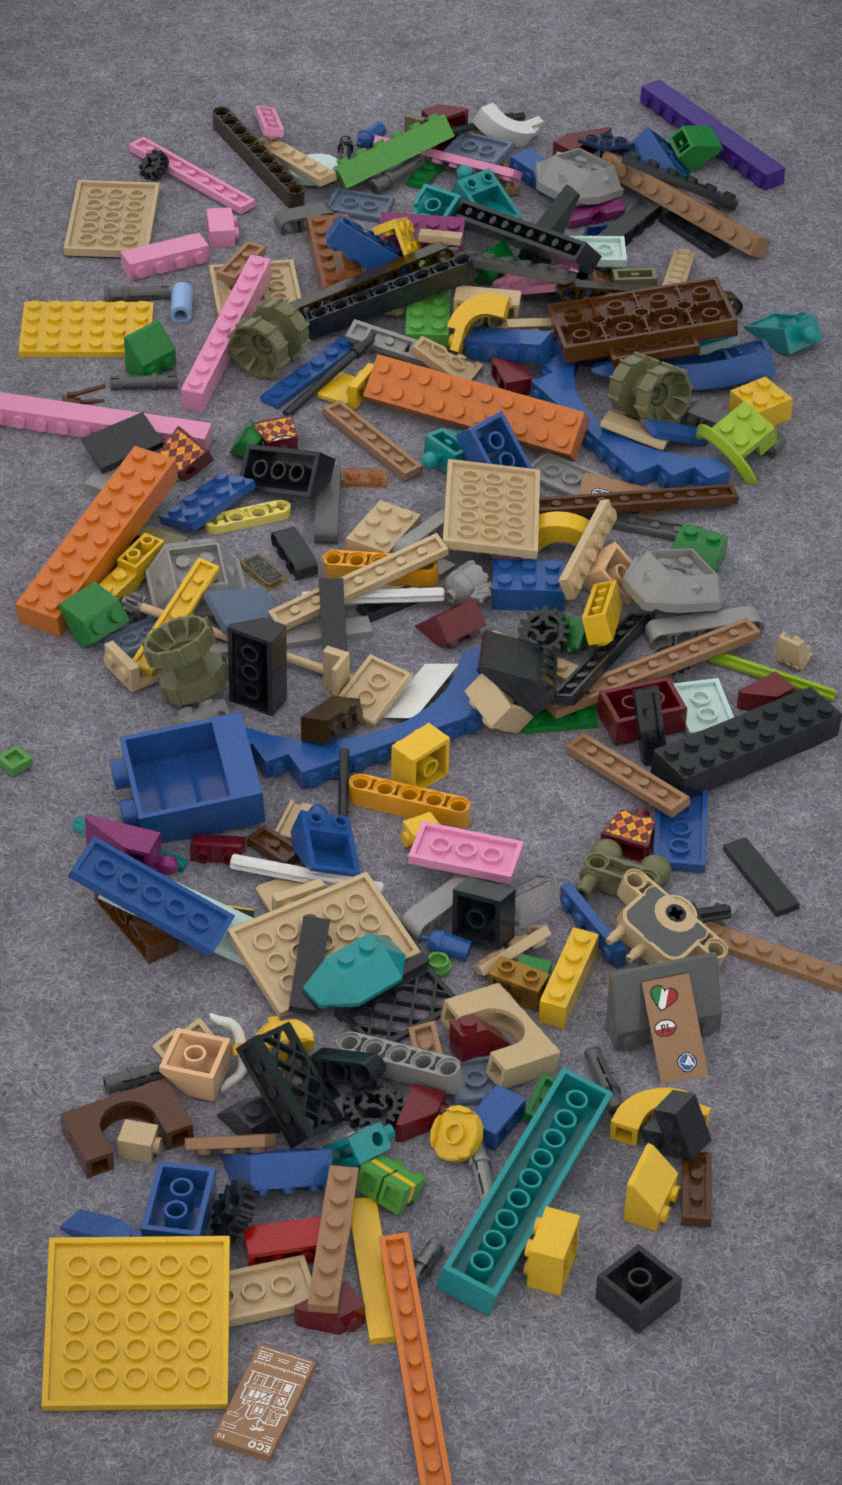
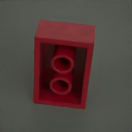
[598,677,687,745]

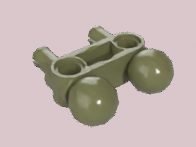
[576,839,672,909]

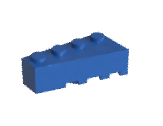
[325,214,406,280]

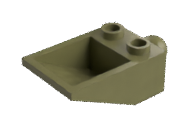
[607,266,658,286]

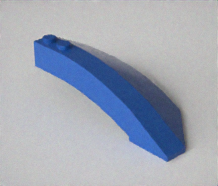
[591,338,777,390]

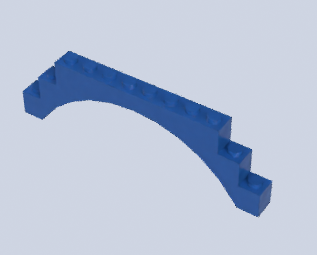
[530,340,730,488]
[245,646,482,789]

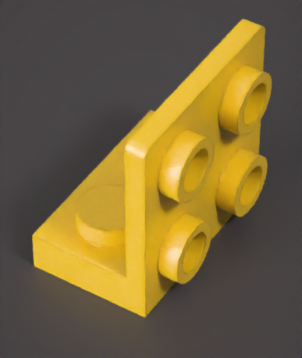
[372,217,421,256]
[317,363,374,410]

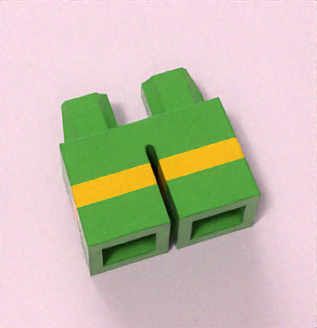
[356,1155,427,1215]

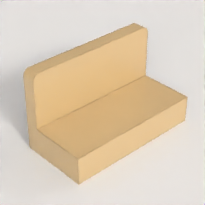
[323,646,350,696]

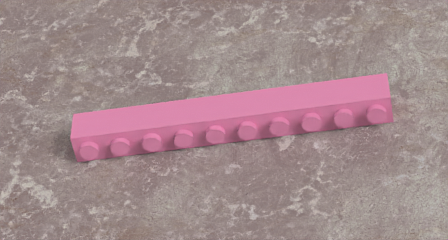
[181,255,271,412]
[0,392,212,449]

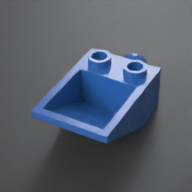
[290,804,361,877]

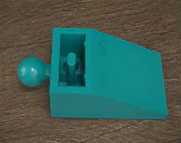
[451,165,522,218]
[743,312,822,355]
[422,428,468,474]

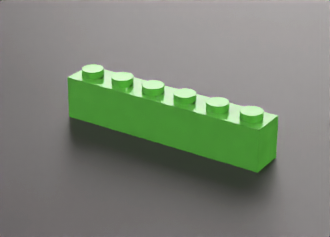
[332,113,454,189]

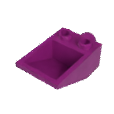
[85,814,178,876]

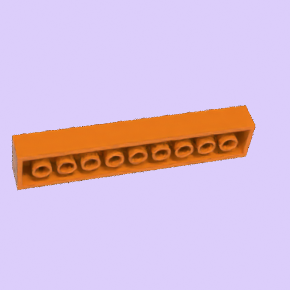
[363,354,590,461]
[15,446,178,637]

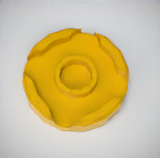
[430,1105,483,1163]

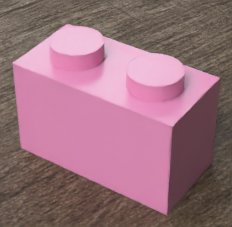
[207,207,239,248]

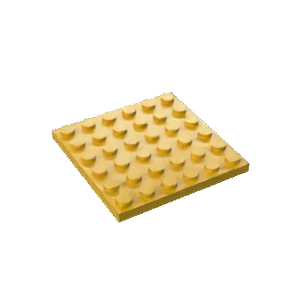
[41,1236,230,1411]

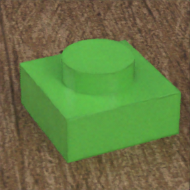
[0,745,33,777]

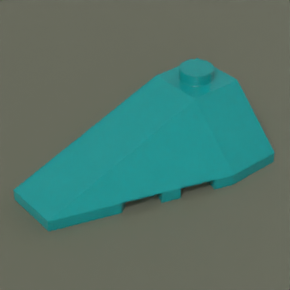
[413,183,462,217]

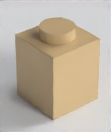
[117,1119,163,1164]

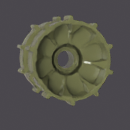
[227,297,311,379]
[606,351,694,424]
[141,614,229,707]

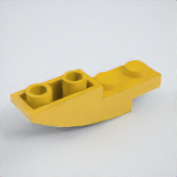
[99,532,165,600]

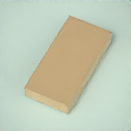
[418,229,463,246]

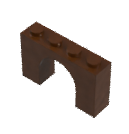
[60,1078,194,1179]

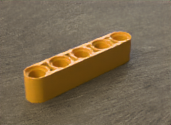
[323,550,439,588]
[349,774,470,829]

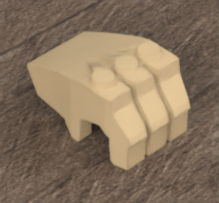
[775,632,813,671]

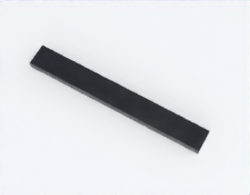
[551,613,652,706]

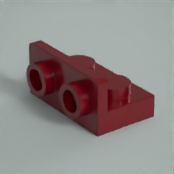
[190,834,246,865]

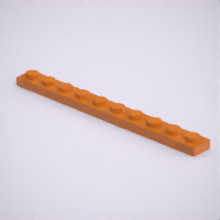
[379,1232,452,1485]

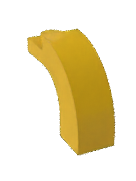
[447,293,512,355]
[538,511,603,552]
[610,1088,711,1147]

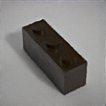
[300,695,363,745]

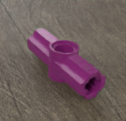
[566,198,626,229]

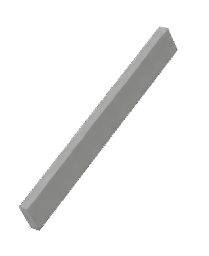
[209,616,373,658]

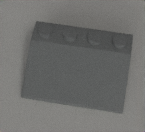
[605,952,722,1051]

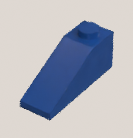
[60,1209,144,1237]

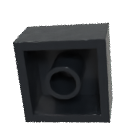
[452,877,516,950]
[595,1244,682,1333]

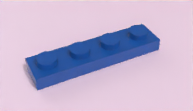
[559,881,626,969]

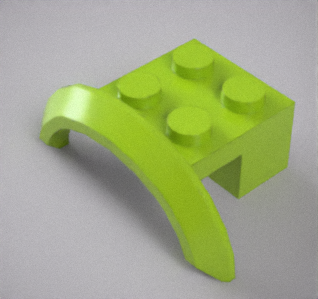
[696,401,778,484]

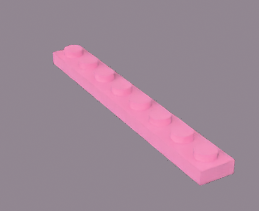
[373,135,523,183]
[129,137,256,214]

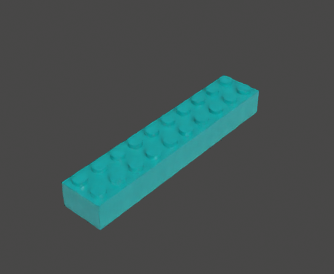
[436,1067,613,1316]

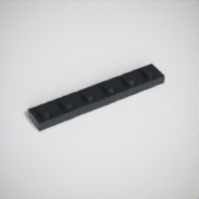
[621,151,739,210]

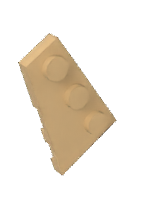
[410,336,483,380]
[472,925,551,977]

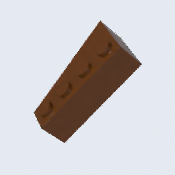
[94,892,179,964]

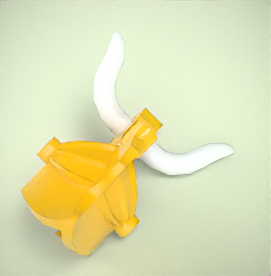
[210,1013,315,1092]

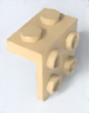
[103,640,164,693]
[256,878,325,912]

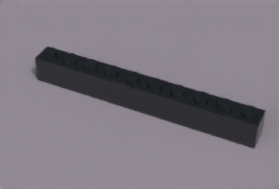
[451,198,602,274]

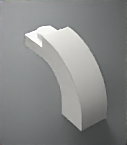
[472,103,544,147]

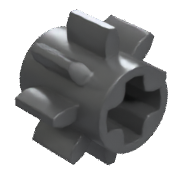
[121,592,150,622]

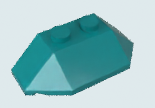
[303,933,406,1008]

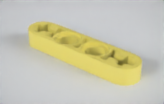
[204,500,291,535]

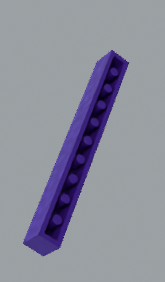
[640,79,785,191]

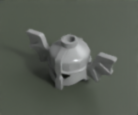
[424,560,493,606]

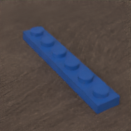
[260,336,355,410]

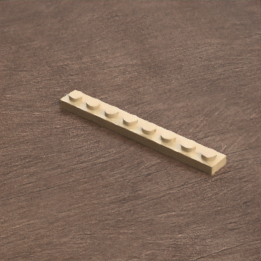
[268,533,449,630]

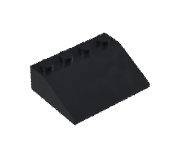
[478,630,558,717]

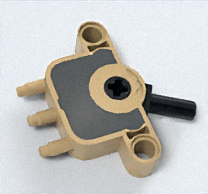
[606,869,732,969]

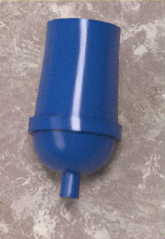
[357,121,387,148]
[421,929,472,961]

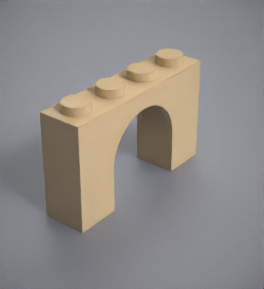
[440,983,560,1089]

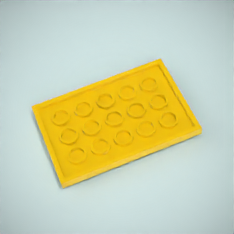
[18,300,154,358]

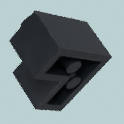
[640,1090,712,1160]

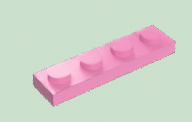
[254,105,284,139]

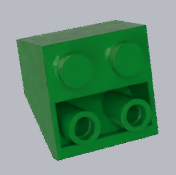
[668,126,723,173]

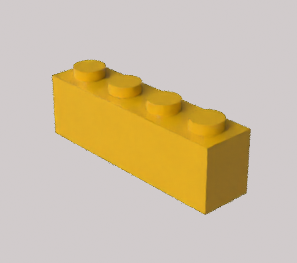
[582,580,623,646]
[538,927,599,1029]

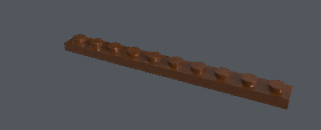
[539,484,739,516]

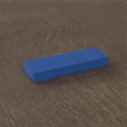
[644,418,708,446]

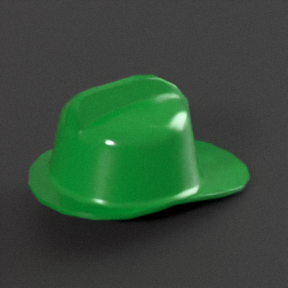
[229,419,262,459]

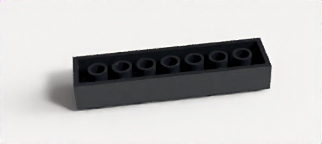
[650,686,842,798]

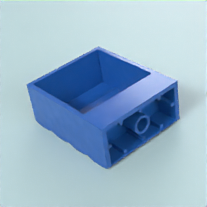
[110,712,266,844]

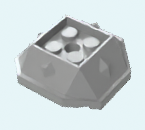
[534,148,624,206]
[145,538,246,621]
[621,548,728,613]

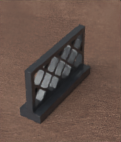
[334,952,456,1043]
[236,1021,344,1149]

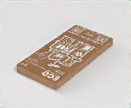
[212,1344,316,1462]

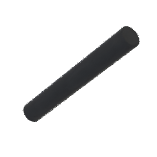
[338,748,349,817]

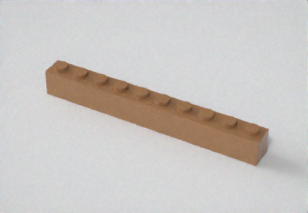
[601,151,772,259]

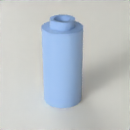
[170,282,193,323]

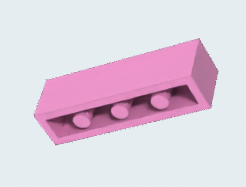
[121,233,209,281]

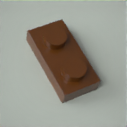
[247,824,300,865]

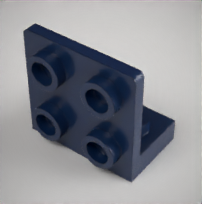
[578,132,635,159]

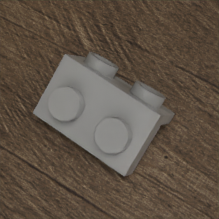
[170,697,230,726]

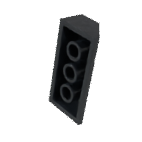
[240,444,336,498]
[227,617,287,717]

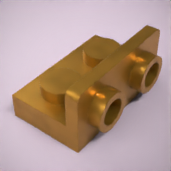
[488,956,549,1012]

